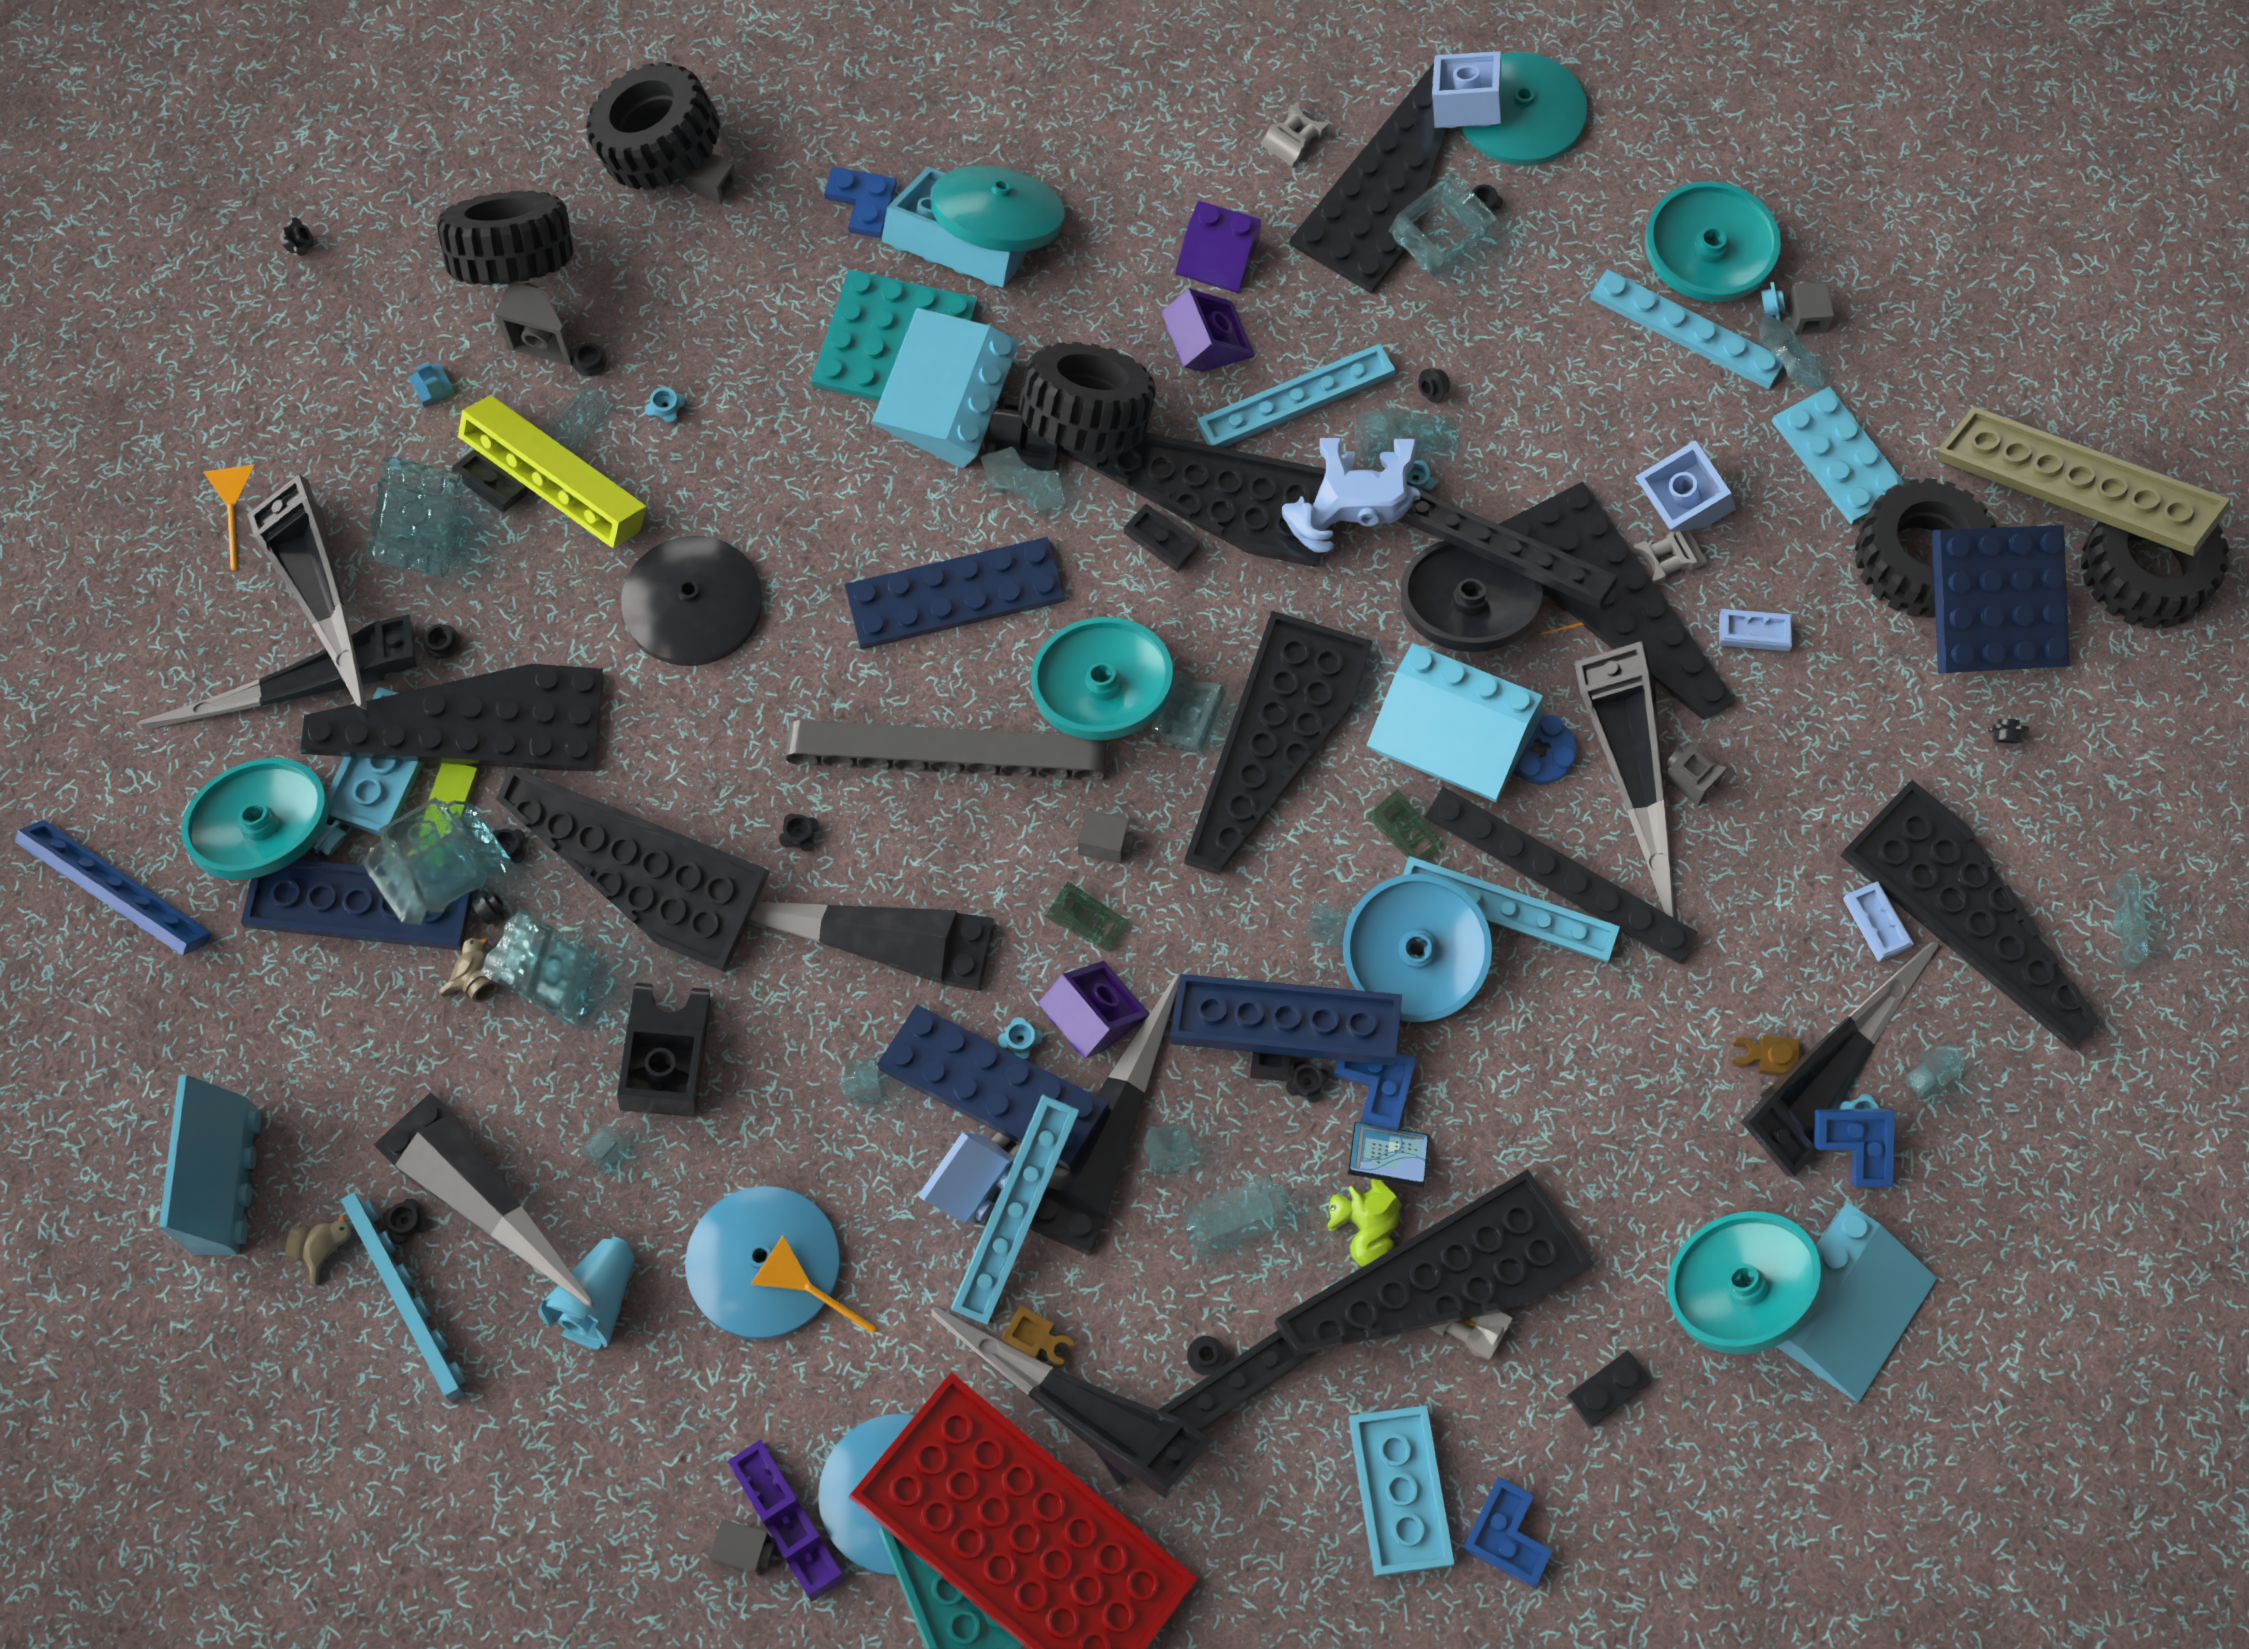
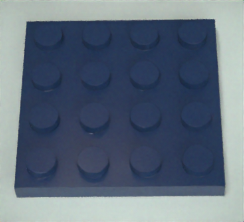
[1932,525,2070,674]

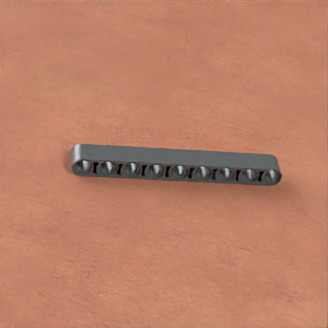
[785,720,1106,781]

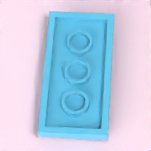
[1772,386,1904,525]
[327,687,424,838]
[1348,1405,1455,1578]

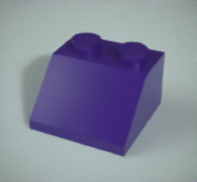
[1175,200,1261,293]
[1161,288,1255,372]
[1038,960,1150,1058]

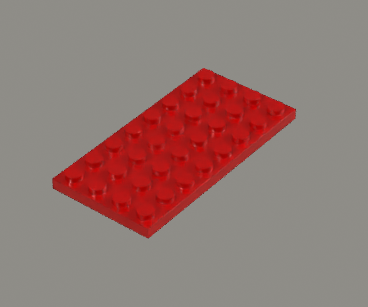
[848,1372,1198,1649]

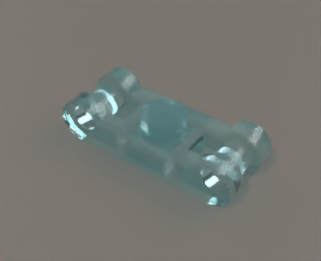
[2108,871,2149,972]

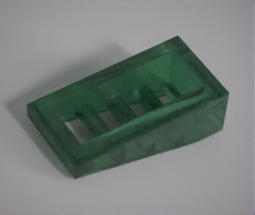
[1366,789,1443,861]
[1044,881,1129,952]

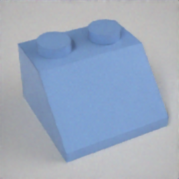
[1432,51,1502,128]
[1635,440,1736,532]
[918,1132,1015,1224]

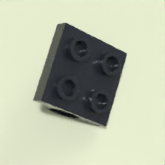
[986,397,1060,474]

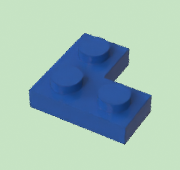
[824,166,897,238]
[1334,1053,1417,1132]
[1814,1109,1895,1187]
[1462,1476,1553,1589]

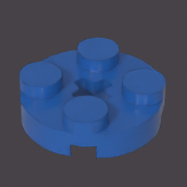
[1513,715,1576,785]

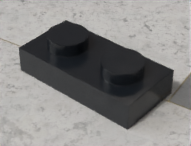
[452,449,528,513]
[1124,504,1200,573]
[1566,1350,1652,1429]

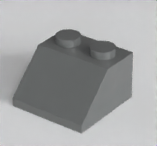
[496,282,573,366]

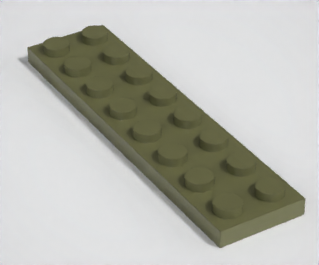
[1937,406,2230,556]

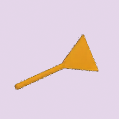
[203,464,255,571]
[750,1235,877,1333]

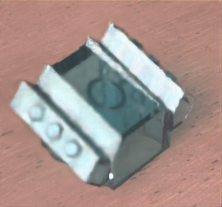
[366,455,463,577]
[363,797,511,925]
[480,907,596,1029]

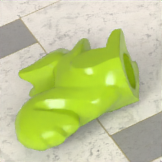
[1327,1179,1402,1267]

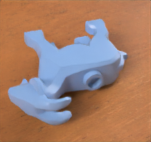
[1282,438,1421,553]

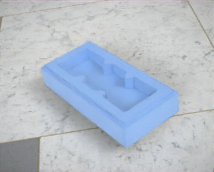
[1719,609,1792,651]
[1843,881,1914,962]

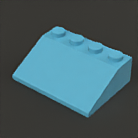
[882,167,1027,288]
[871,308,1020,468]
[1366,643,1543,803]
[159,1075,261,1255]
[1775,1202,1937,1403]

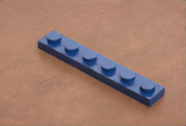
[15,820,211,956]

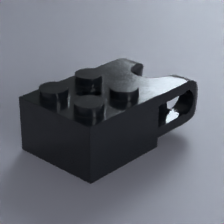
[617,982,711,1117]

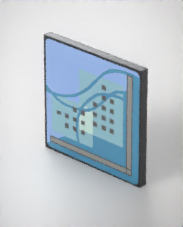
[1348,1122,1429,1188]

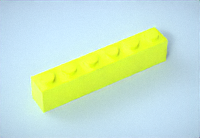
[458,395,646,548]

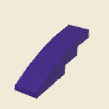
[727,1440,846,1602]

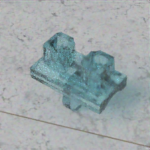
[1905,1045,1965,1099]

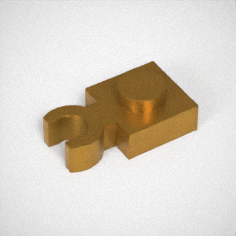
[1732,1035,1799,1076]
[1001,1305,1075,1368]

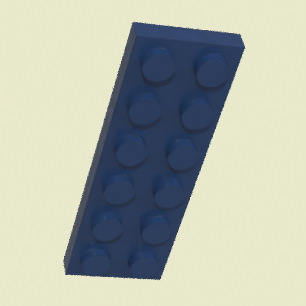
[844,537,1065,650]
[241,859,476,951]
[1170,974,1402,1066]
[877,1005,1109,1170]

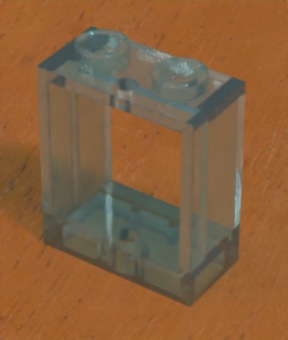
[1389,172,1498,278]
[1182,1174,1288,1261]

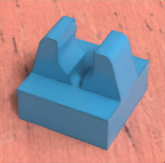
[408,362,455,408]

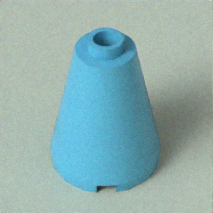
[538,1237,635,1349]

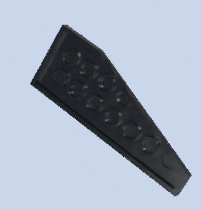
[1289,63,1447,294]
[1061,432,1326,567]
[1499,481,1736,720]
[1184,611,1373,875]
[300,664,603,771]
[496,766,770,972]
[1840,779,2099,1050]
[1274,1169,1594,1356]

